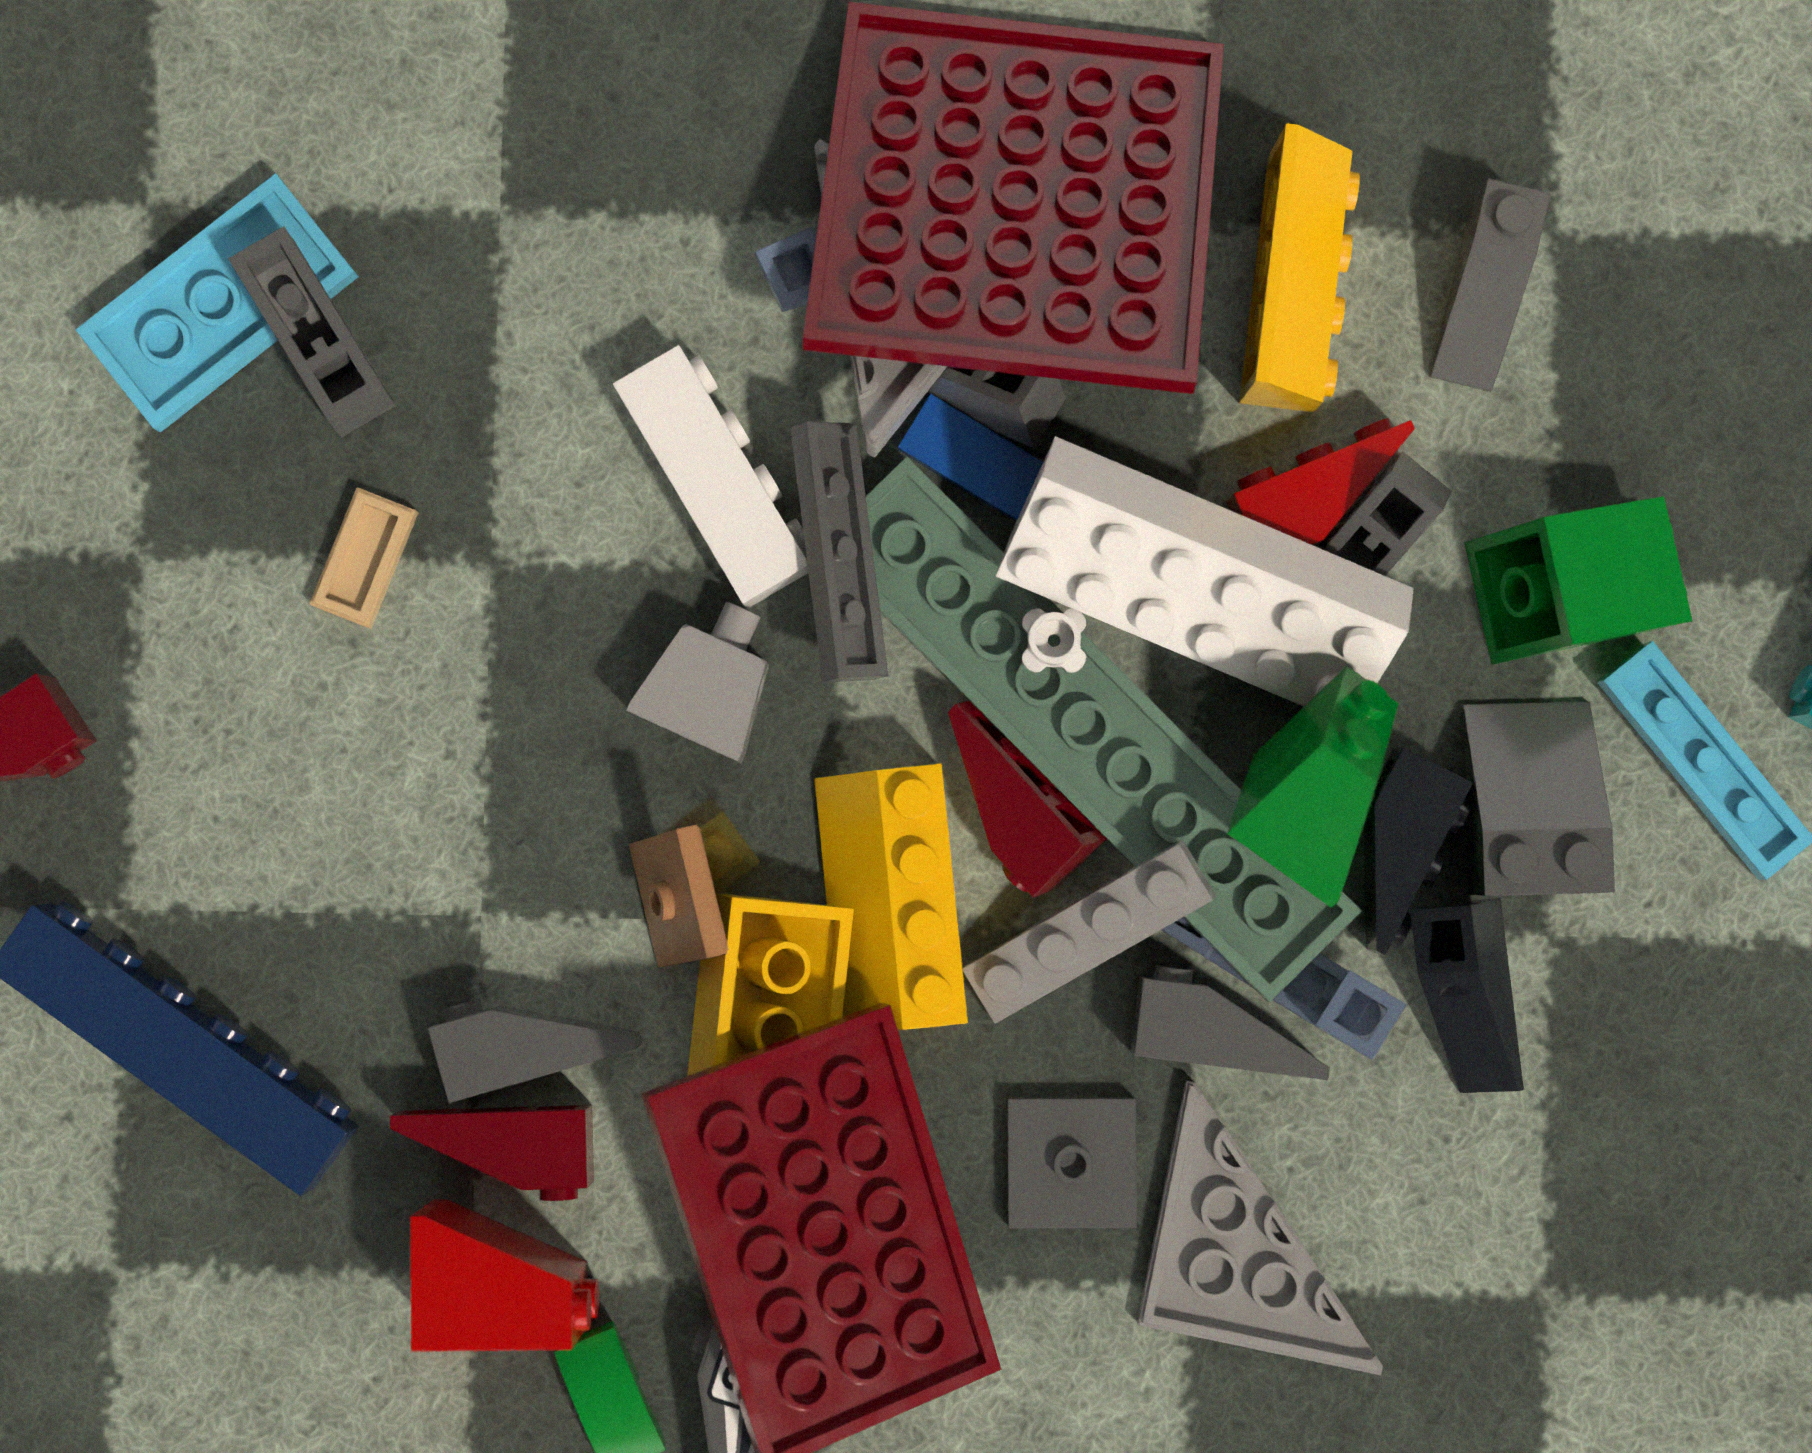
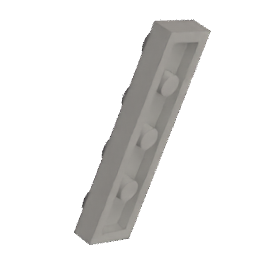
[962,839,1216,1024]

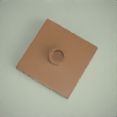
[629,825,729,968]

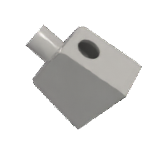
[627,602,769,763]

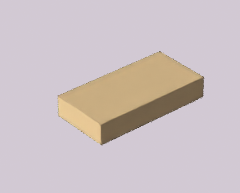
[309,487,419,629]

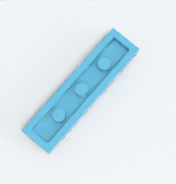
[1597,641,1812,880]

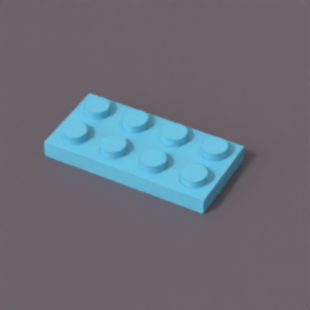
[76,173,359,433]

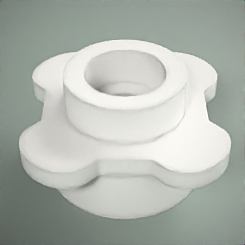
[1022,609,1086,673]

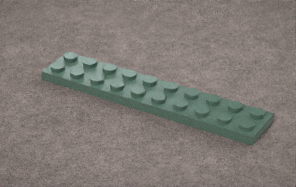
[866,457,1361,1002]

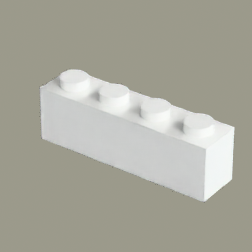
[613,345,809,609]

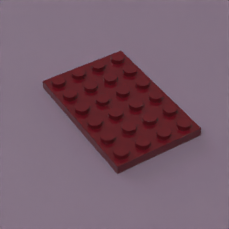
[641,1003,1002,1453]

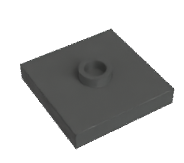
[1007,1097,1137,1228]

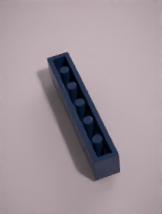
[0,901,359,1197]

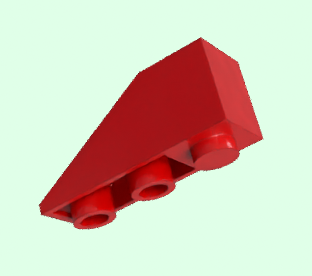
[1227,418,1415,546]

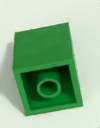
[1464,496,1693,665]
[1227,666,1399,908]

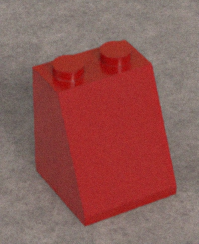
[410,1199,599,1352]

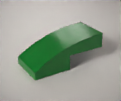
[554,1321,666,1453]

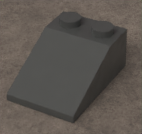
[1462,702,1615,896]

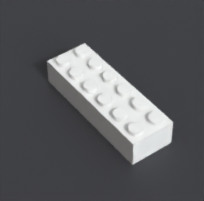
[996,436,1414,706]

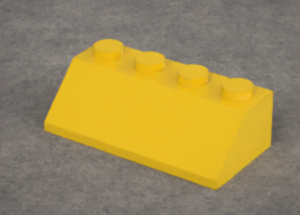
[1239,123,1360,412]
[814,764,968,1030]
[687,893,854,1076]

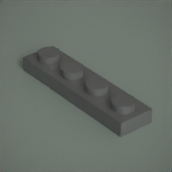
[790,421,889,682]

